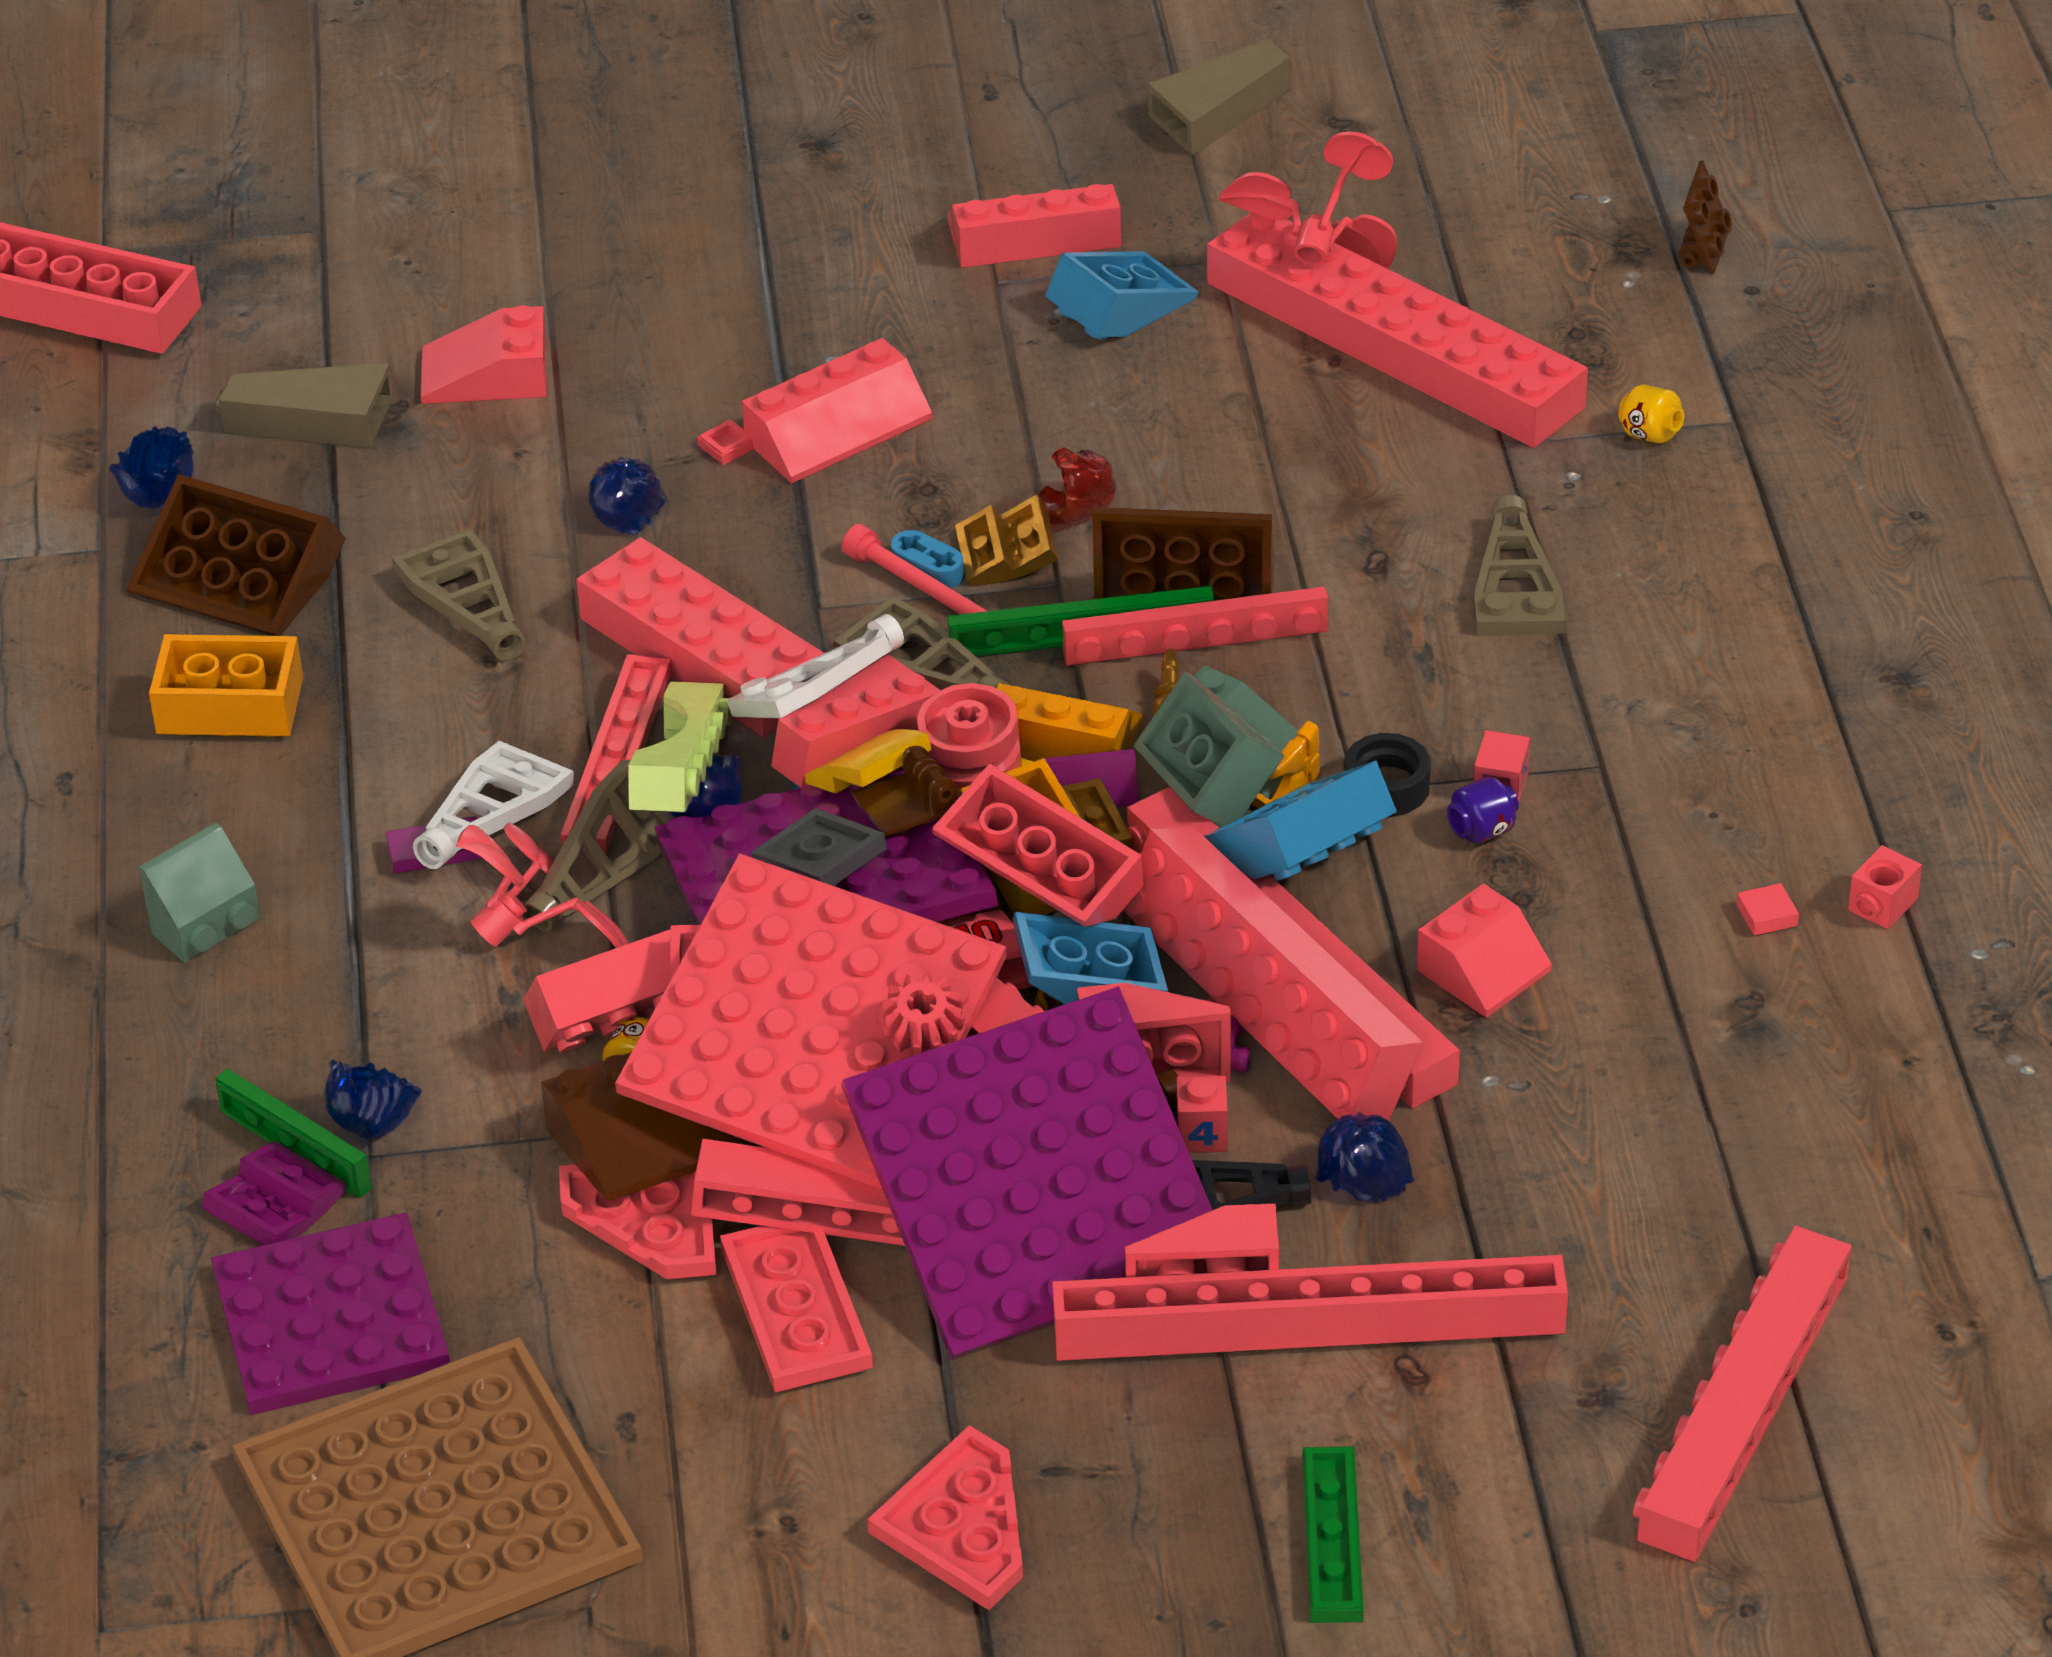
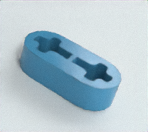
[891,530,964,588]

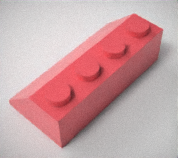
[947,184,1121,268]
[742,338,932,484]
[932,763,1144,927]

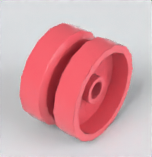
[917,683,1022,791]

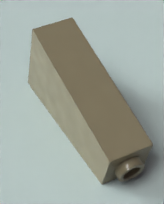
[1148,39,1292,155]
[216,363,393,449]

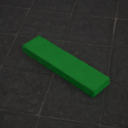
[215,1068,372,1198]
[1302,1446,1364,1623]

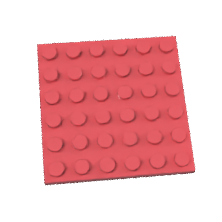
[615,853,1007,1189]

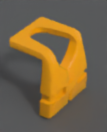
[1251,721,1320,808]

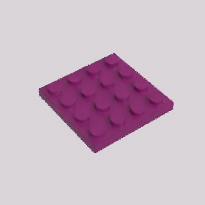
[211,1212,450,1416]

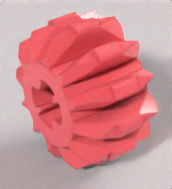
[880,972,965,1055]

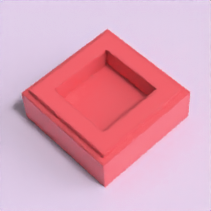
[696,419,754,465]
[1736,883,1799,936]

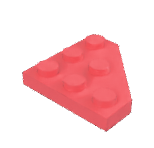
[559,1164,717,1279]
[867,1425,1023,1610]

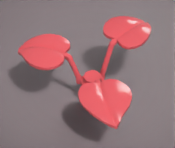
[1218,131,1397,269]
[456,822,629,948]

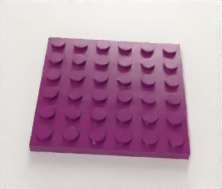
[654,766,998,925]
[841,986,1213,1360]

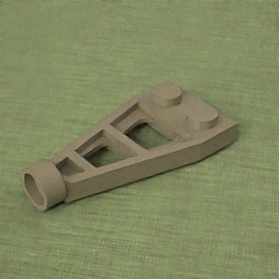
[1473,495,1566,636]
[392,528,526,661]
[833,596,1009,690]
[523,760,674,932]

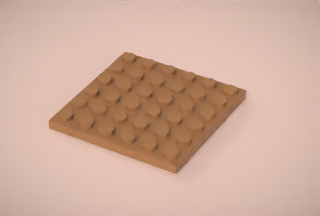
[232,1337,643,1657]

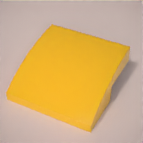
[804,729,931,794]

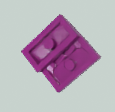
[202,1141,346,1245]

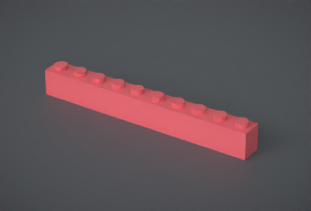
[1127,786,1460,1109]
[1052,1255,1568,1361]

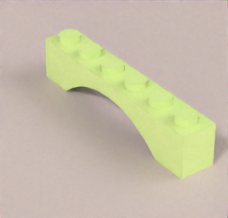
[628,682,732,812]

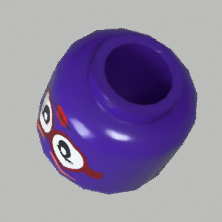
[1447,777,1519,844]

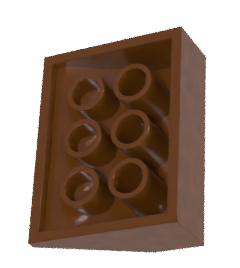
[126,474,346,636]
[1092,507,1274,601]
[541,1052,766,1202]

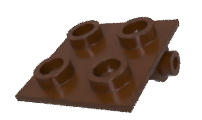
[1678,161,1732,275]
[850,746,962,836]

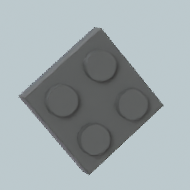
[751,808,887,886]

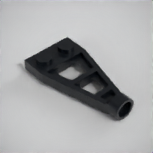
[1192,1160,1311,1210]

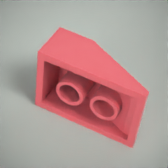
[421,305,548,404]
[1077,983,1231,1082]
[1125,1204,1279,1278]

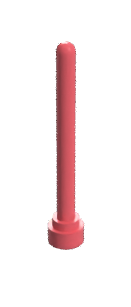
[841,524,987,614]

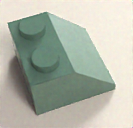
[139,822,261,963]

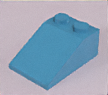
[1045,251,1199,340]
[1013,912,1168,1004]

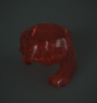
[1038,447,1116,525]

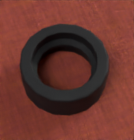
[1344,733,1431,816]

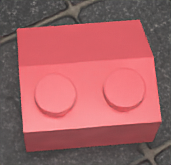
[1417,883,1552,1018]

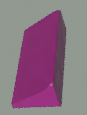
[1045,749,1139,808]

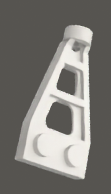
[726,614,904,718]
[413,741,574,869]

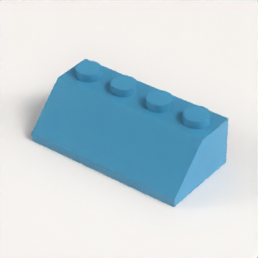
[1204,761,1397,881]

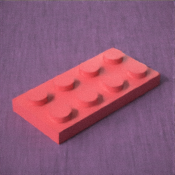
[720,1226,873,1393]

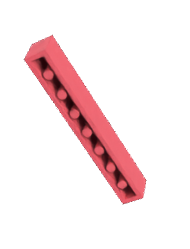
[1633,1225,1852,1563]

